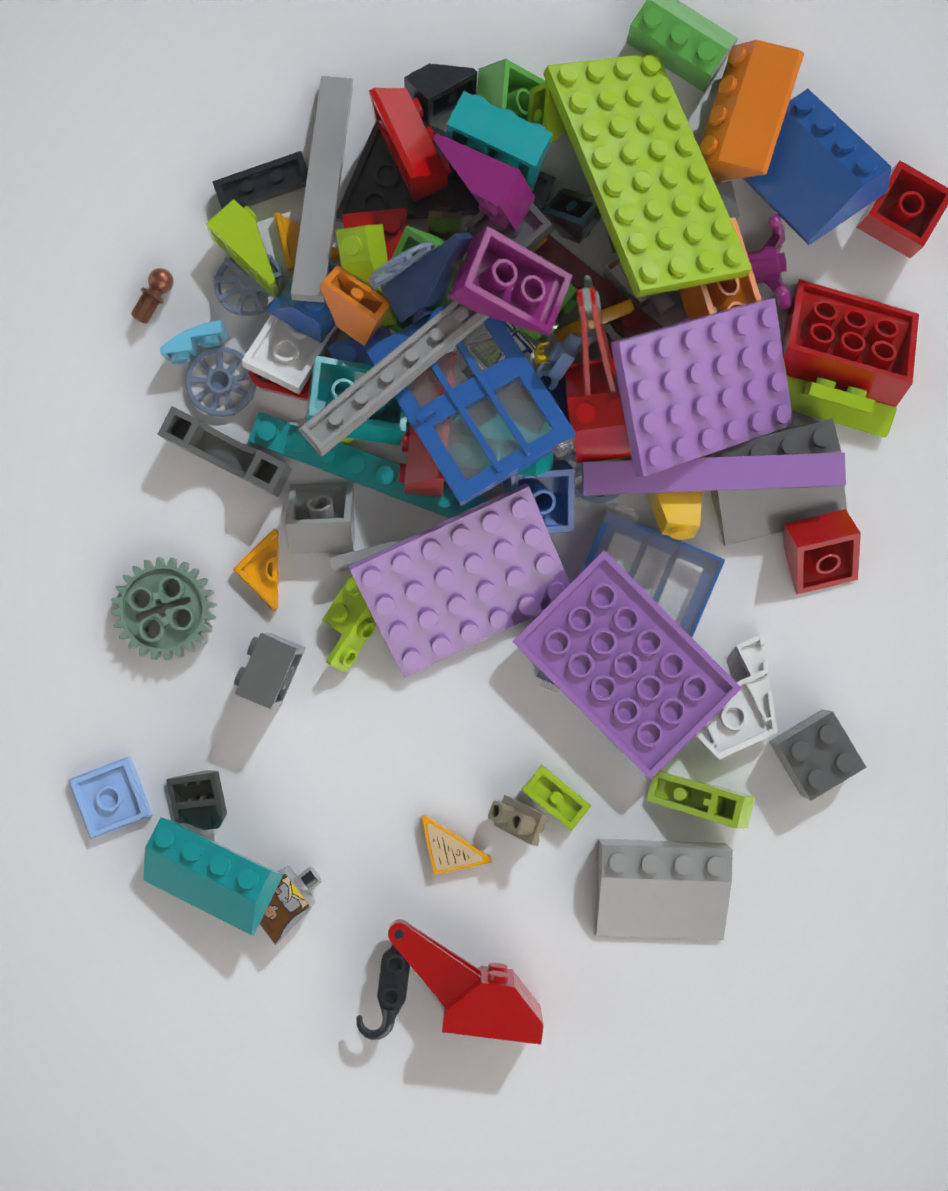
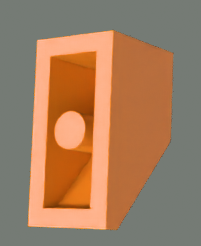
[320,265,390,346]

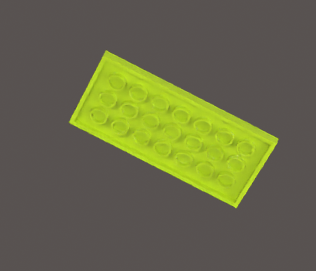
[543,53,753,298]

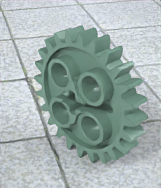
[111,557,217,660]

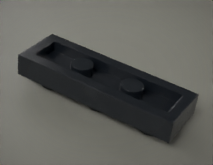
[212,151,308,209]

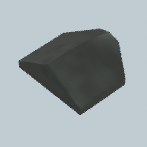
[166,770,227,830]

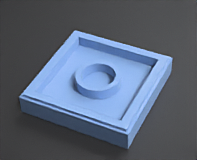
[68,756,153,839]

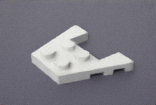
[695,634,778,760]

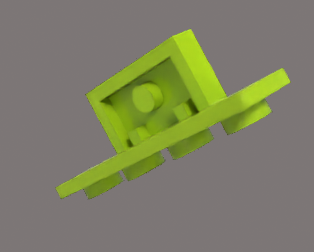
[787,376,897,438]
[322,573,377,672]

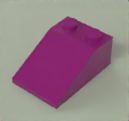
[433,133,536,232]
[449,226,573,336]

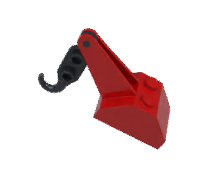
[356,919,544,1045]

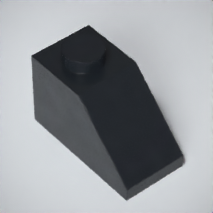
[404,63,478,124]
[542,187,601,244]

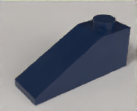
[381,232,473,323]

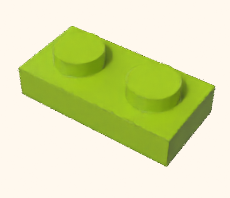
[522,764,592,831]

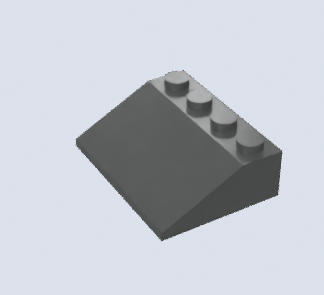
[704,419,847,546]

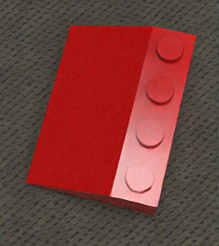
[781,279,919,407]

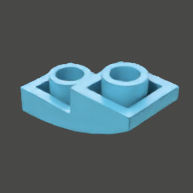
[160,320,228,364]

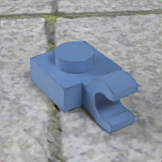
[536,333,581,390]

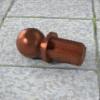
[131,268,174,324]

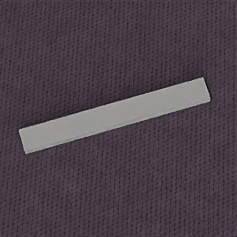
[291,76,353,303]
[299,300,489,456]

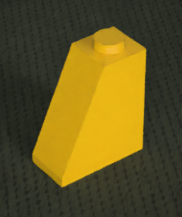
[646,456,704,540]

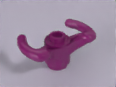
[747,214,792,311]

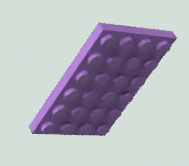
[611,298,794,477]
[349,483,570,677]
[512,550,742,779]

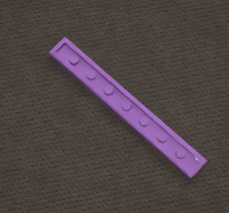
[582,452,846,496]

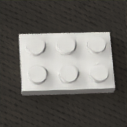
[242,315,340,394]

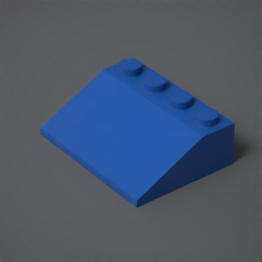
[742,88,892,246]

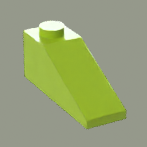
[206,199,280,299]
[336,224,397,326]
[646,771,755,829]

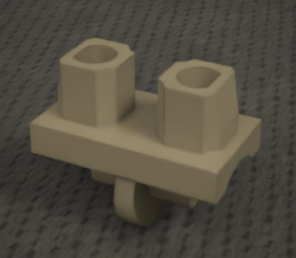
[488,795,549,846]

